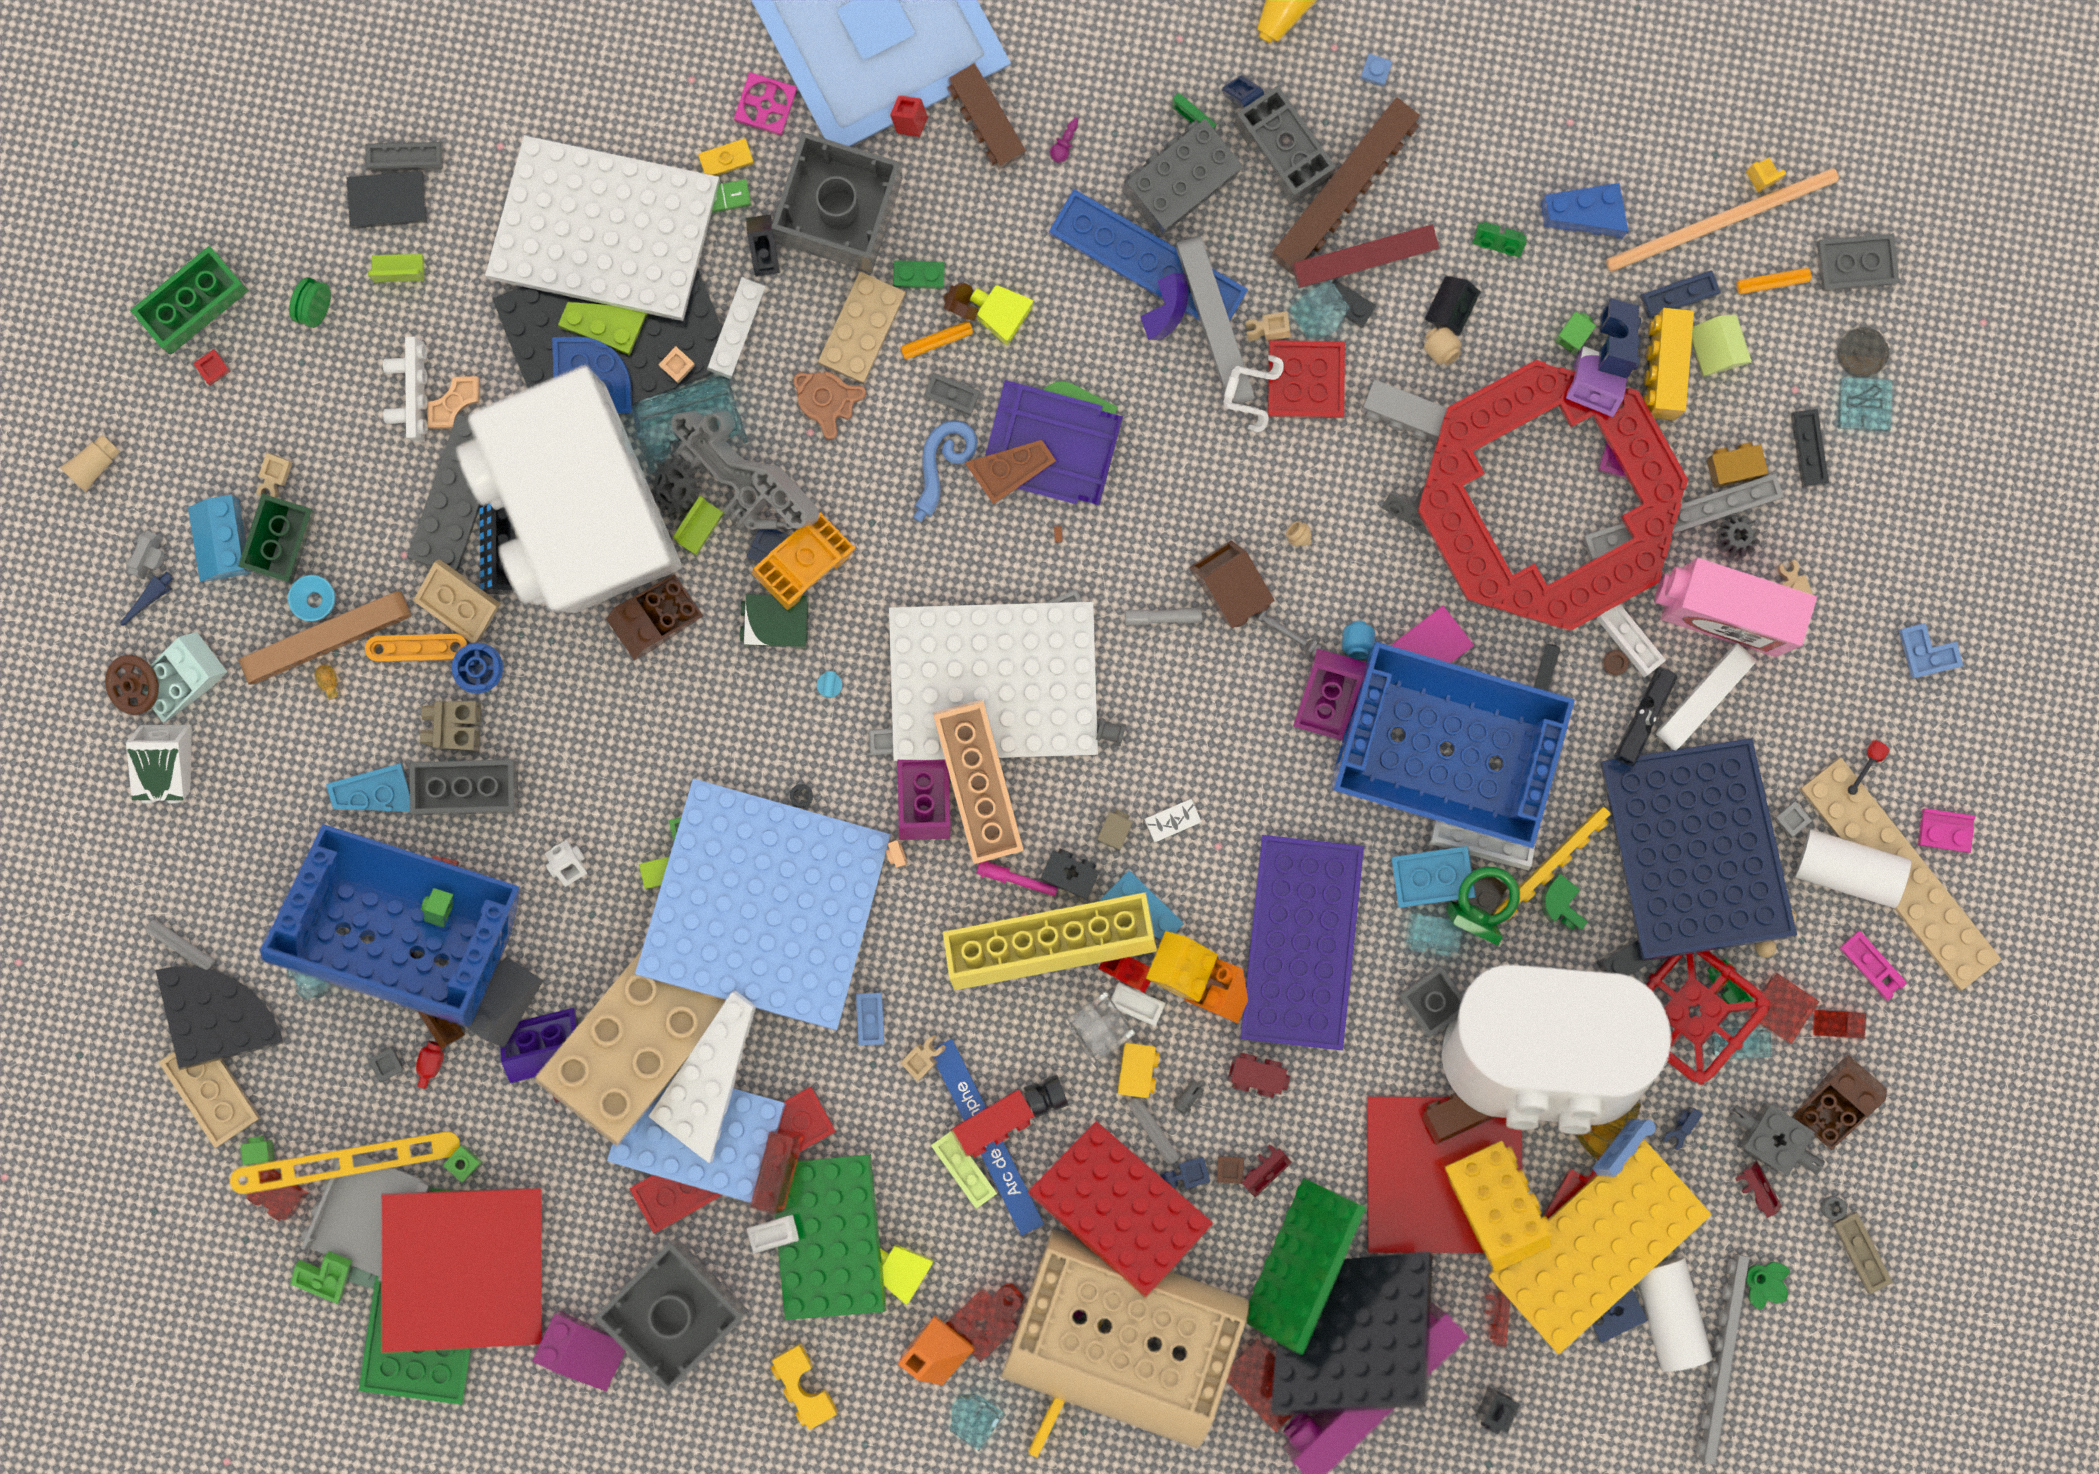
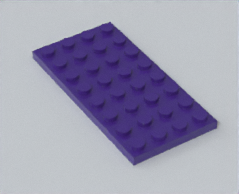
[1240,835,1364,1051]

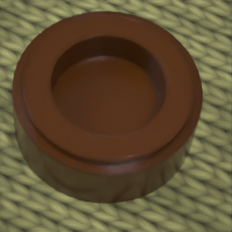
[1602,650,1629,676]

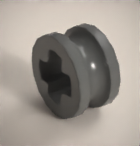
[1821,1196,1847,1220]

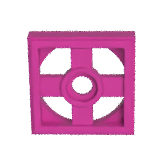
[734,72,798,136]

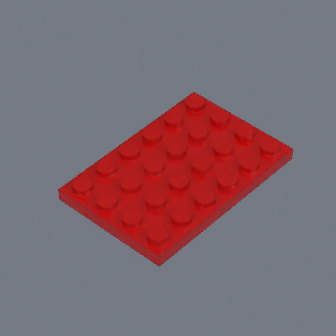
[1028,1121,1213,1298]

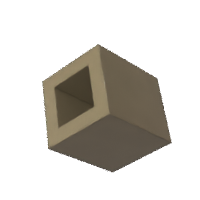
[1096,810,1133,851]

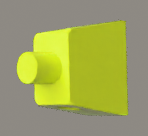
[970,285,1033,346]
[880,1244,934,1305]

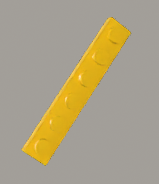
[1491,807,1611,921]

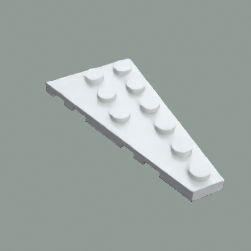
[648,991,756,1163]

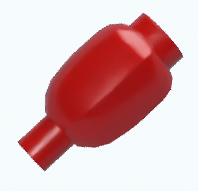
[416,1041,444,1089]

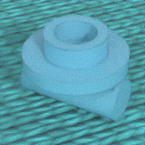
[817,671,842,698]

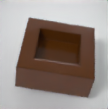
[1216,1156,1244,1184]

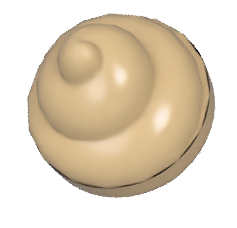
[1286,521,1312,547]

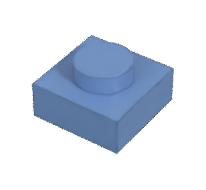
[1360,53,1393,87]

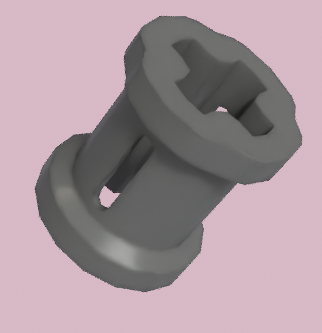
[1096,718,1126,746]

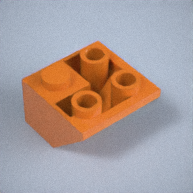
[1184,959,1248,1024]
[898,1315,975,1385]

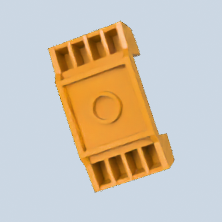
[752,512,856,611]

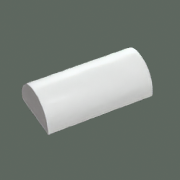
[1794,829,1911,909]
[1638,1256,1713,1372]

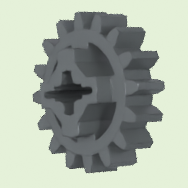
[649,458,702,514]

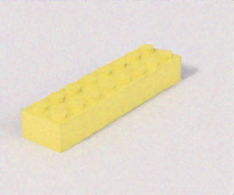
[943,892,1157,990]

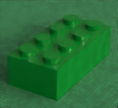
[130,246,249,355]

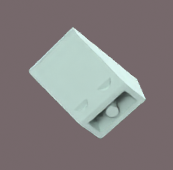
[142,632,227,723]

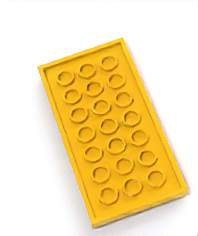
[1487,1139,1712,1355]

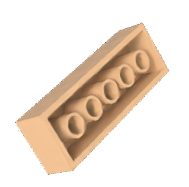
[933,699,1024,864]

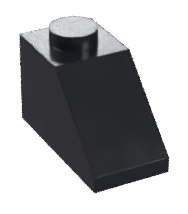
[746,214,780,277]

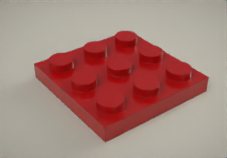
[1268,340,1345,418]

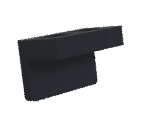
[1425,276,1481,336]

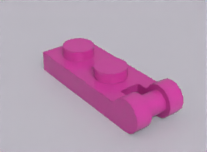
[1839,931,1907,1001]

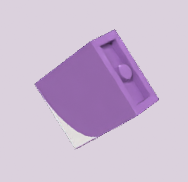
[1566,346,1627,417]

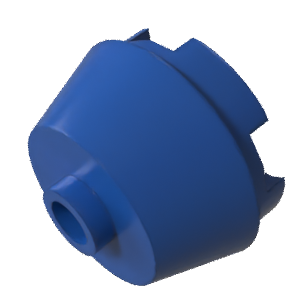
[452,643,503,694]

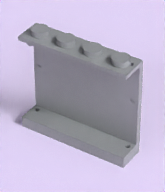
[301,1154,434,1281]

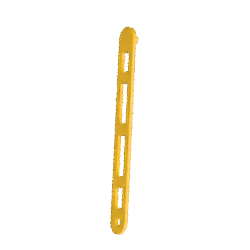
[230,1131,460,1194]

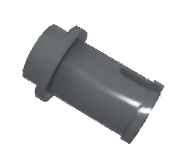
[1173,1080,1204,1114]

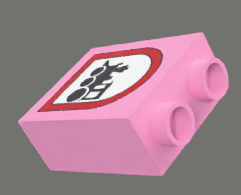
[1654,558,1817,657]

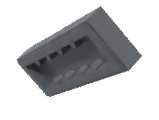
[365,142,443,171]

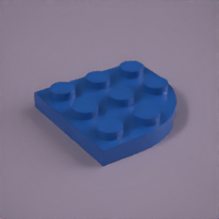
[552,337,632,413]

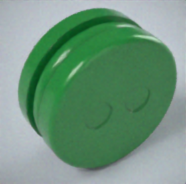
[289,277,331,328]

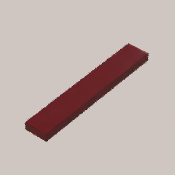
[1291,224,1440,289]

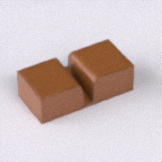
[1054,526,1062,543]

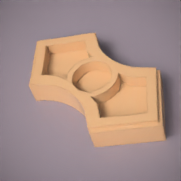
[428,376,480,429]

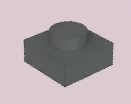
[368,1047,405,1083]

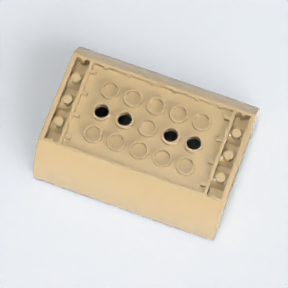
[1000,1228,1249,1449]

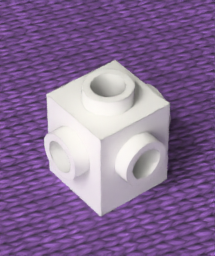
[545,840,587,887]

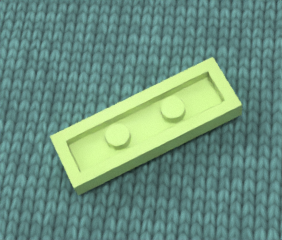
[931,1131,997,1209]

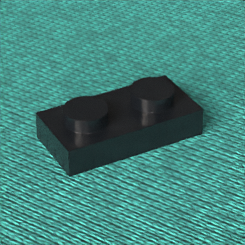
[1320,279,1377,328]

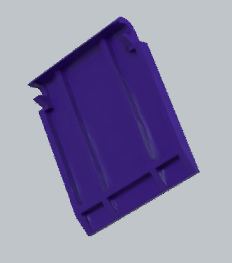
[985,380,1123,505]

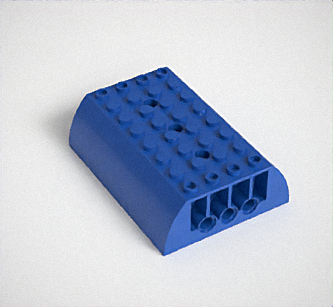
[1332,642,1575,849]

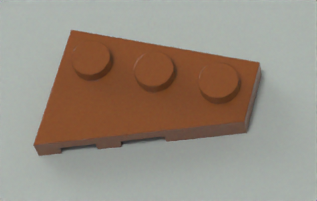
[965,440,1057,504]

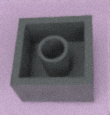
[1396,966,1463,1038]

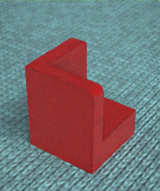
[890,95,928,137]

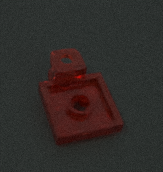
[945,1282,1024,1362]

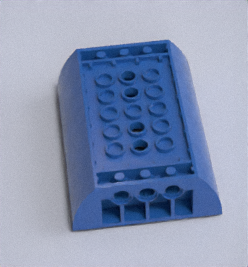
[260,824,520,1027]

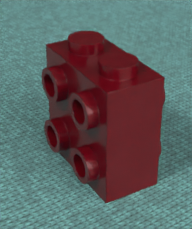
[1227,1052,1290,1098]

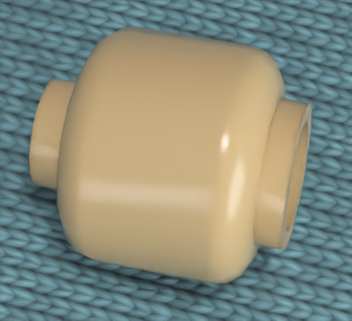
[1424,327,1462,365]

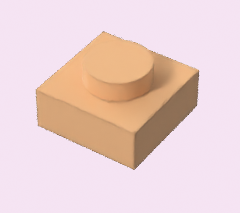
[659,346,695,383]
[886,840,909,868]

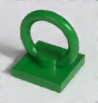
[1445,866,1520,946]

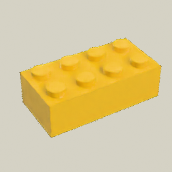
[1643,308,1694,421]

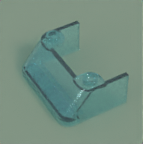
[632,376,749,473]

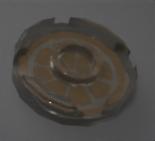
[1837,327,1889,378]

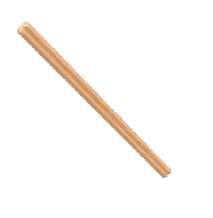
[1606,168,1839,272]

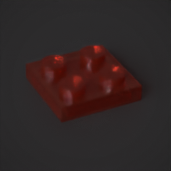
[1747,972,1820,1044]

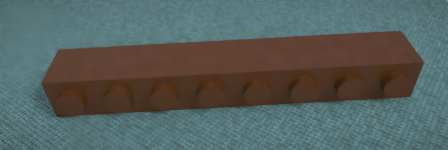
[1270,97,1420,276]

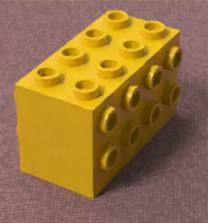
[1445,1141,1553,1273]

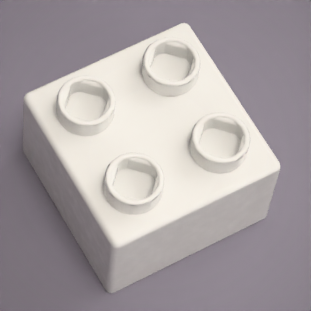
[457,366,682,613]

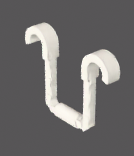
[1223,355,1284,432]

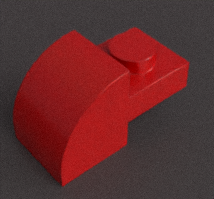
[1098,957,1151,993]

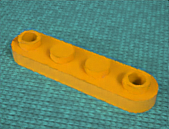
[365,634,468,662]

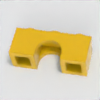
[770,1343,838,1430]

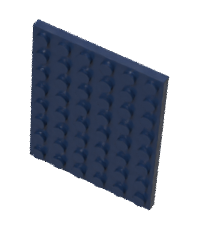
[1600,738,1797,961]

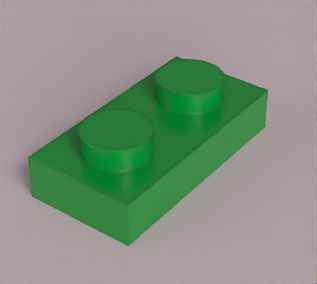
[893,260,945,289]

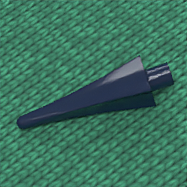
[120,571,174,626]

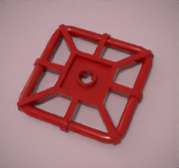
[1645,951,1771,1085]

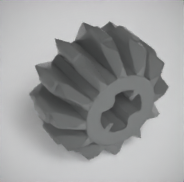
[1716,515,1760,558]

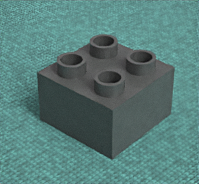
[771,132,903,273]
[594,1237,749,1394]

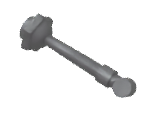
[1254,611,1323,660]

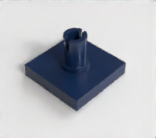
[1592,1288,1648,1343]

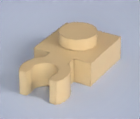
[1246,311,1291,341]
[256,453,293,498]
[1777,560,1813,595]
[900,1035,946,1082]

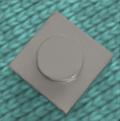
[1774,801,1812,838]

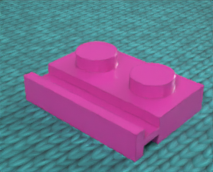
[1918,808,1976,853]

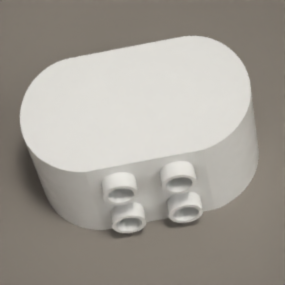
[1442,965,1671,1134]

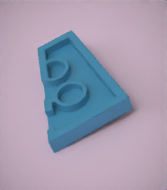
[326,763,410,812]
[1098,870,1184,940]

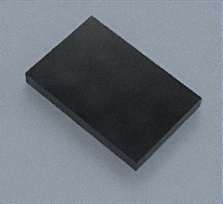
[346,171,427,229]

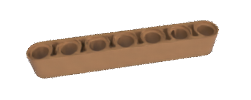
[238,591,412,685]

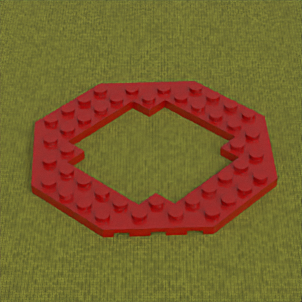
[1417,360,1688,631]

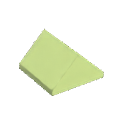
[1692,315,1752,377]

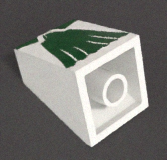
[126,725,192,803]

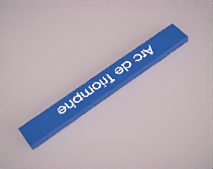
[933,1039,1044,1236]

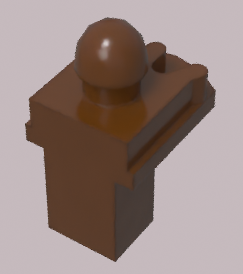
[943,283,979,321]

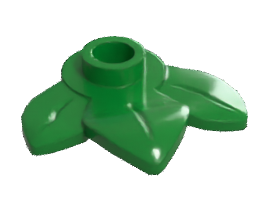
[1746,1262,1790,1310]

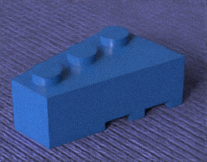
[1540,183,1629,239]

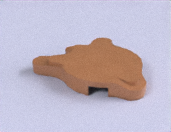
[793,371,866,440]

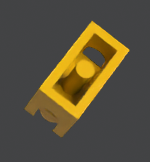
[1117,1042,1160,1098]

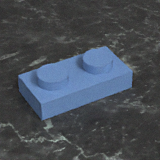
[856,993,885,1046]

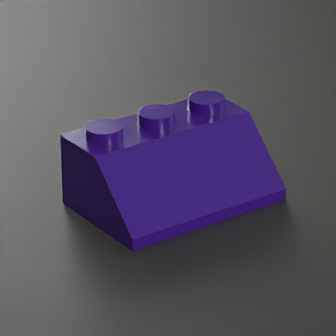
[500,1008,579,1083]

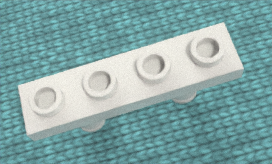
[383,337,428,442]

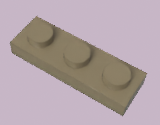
[1832,1212,1893,1294]

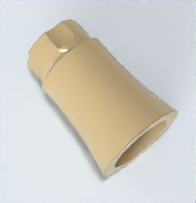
[59,435,120,492]

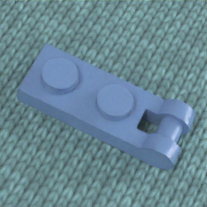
[1592,1119,1656,1177]

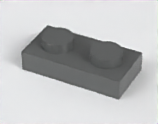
[924,372,980,416]

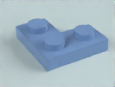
[1898,623,1963,679]

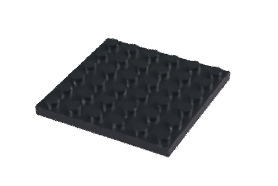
[1271,1252,1433,1415]

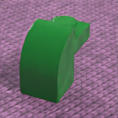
[1541,874,1588,931]

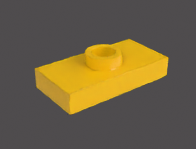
[698,138,754,176]

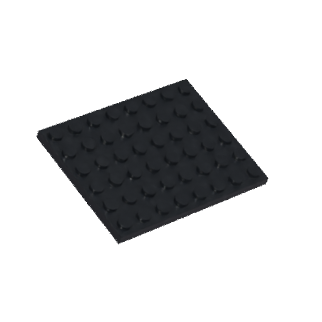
[492,267,722,406]

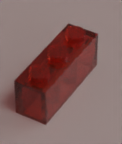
[750,1129,804,1214]

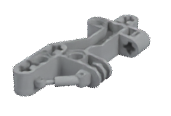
[671,410,819,530]

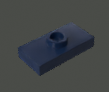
[1221,75,1265,108]

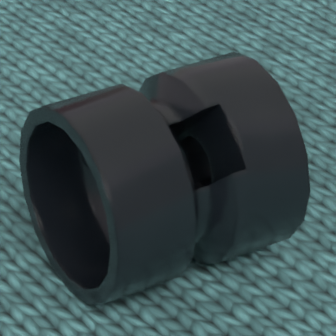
[1023,1075,1069,1118]

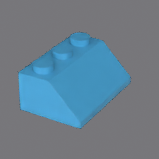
[188,494,251,583]

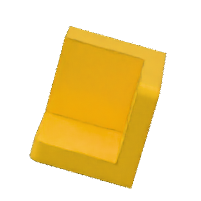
[1746,157,1787,193]

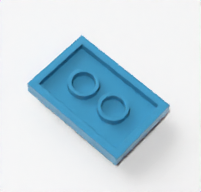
[1391,846,1476,908]

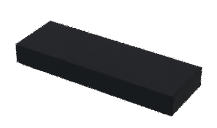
[1791,409,1829,488]

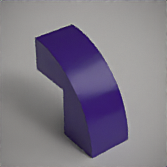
[1140,273,1188,340]

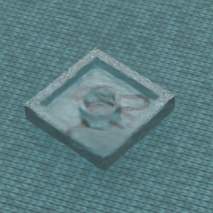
[1838,377,1892,432]

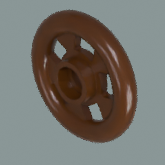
[105,655,159,715]

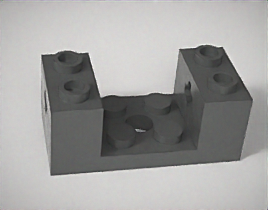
[1234,85,1336,205]

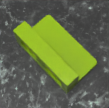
[368,254,425,283]
[672,496,724,556]

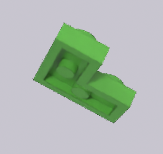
[290,1251,352,1304]

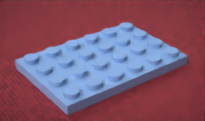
[607,1074,786,1204]

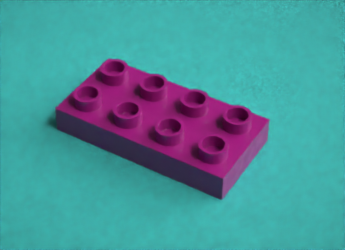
[1283,1302,1469,1474]

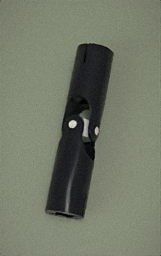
[1614,667,1678,766]

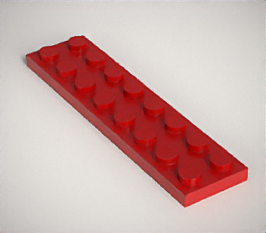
[629,1086,836,1234]

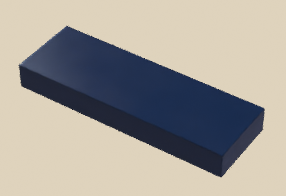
[1640,270,1721,319]

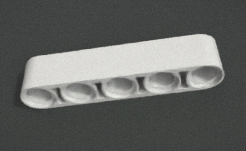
[1655,643,1757,751]

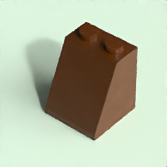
[1189,540,1275,628]

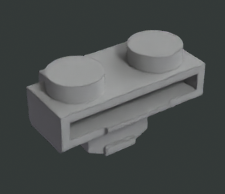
[126,531,164,579]

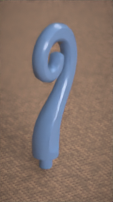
[913,420,978,523]

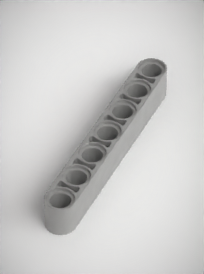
[1175,235,1254,404]

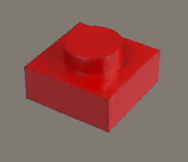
[193,349,231,386]

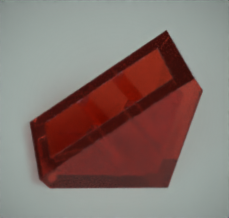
[1813,1010,1866,1039]

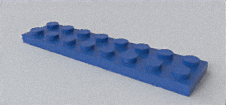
[1048,189,1248,321]

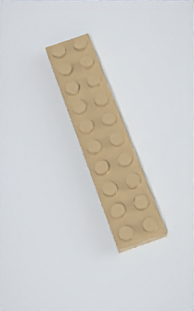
[1799,757,2001,991]

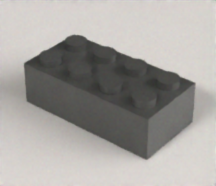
[410,760,519,816]

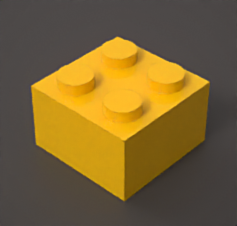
[1146,931,1218,1002]

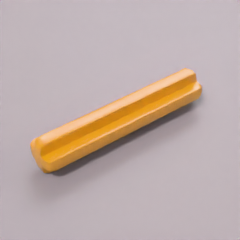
[1737,268,1812,294]
[901,321,973,360]

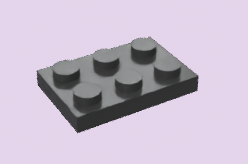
[1817,233,1900,291]

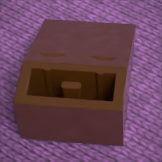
[606,574,703,661]
[1793,1055,1887,1150]

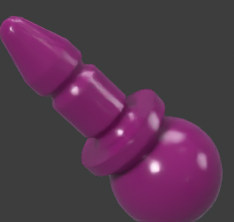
[1049,117,1078,163]

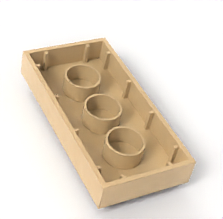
[535,950,726,1146]

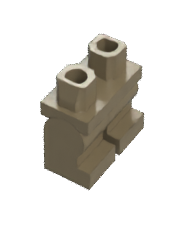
[420,701,482,752]

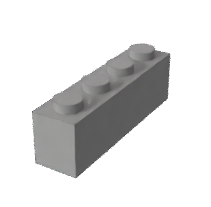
[1361,379,1446,443]

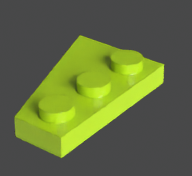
[558,302,648,356]

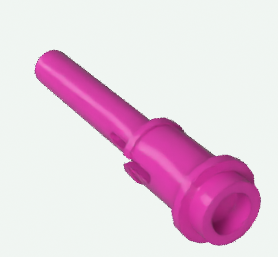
[976,860,1058,897]

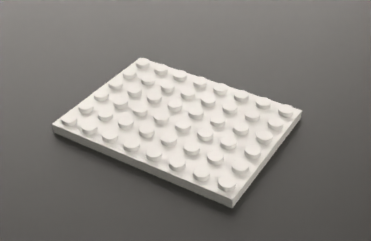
[485,135,720,321]
[889,602,1098,761]

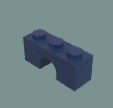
[1598,298,1641,379]

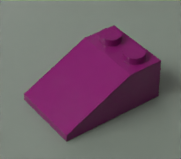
[1293,648,1366,741]
[897,759,951,840]
[532,1310,626,1391]

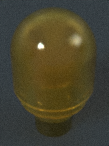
[314,664,338,700]

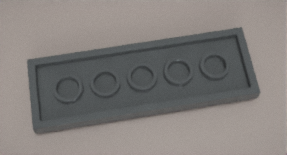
[407,414,480,572]

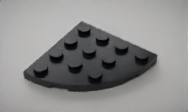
[155,966,284,1070]

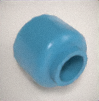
[1342,621,1375,660]

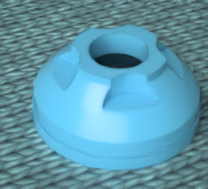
[288,575,336,622]

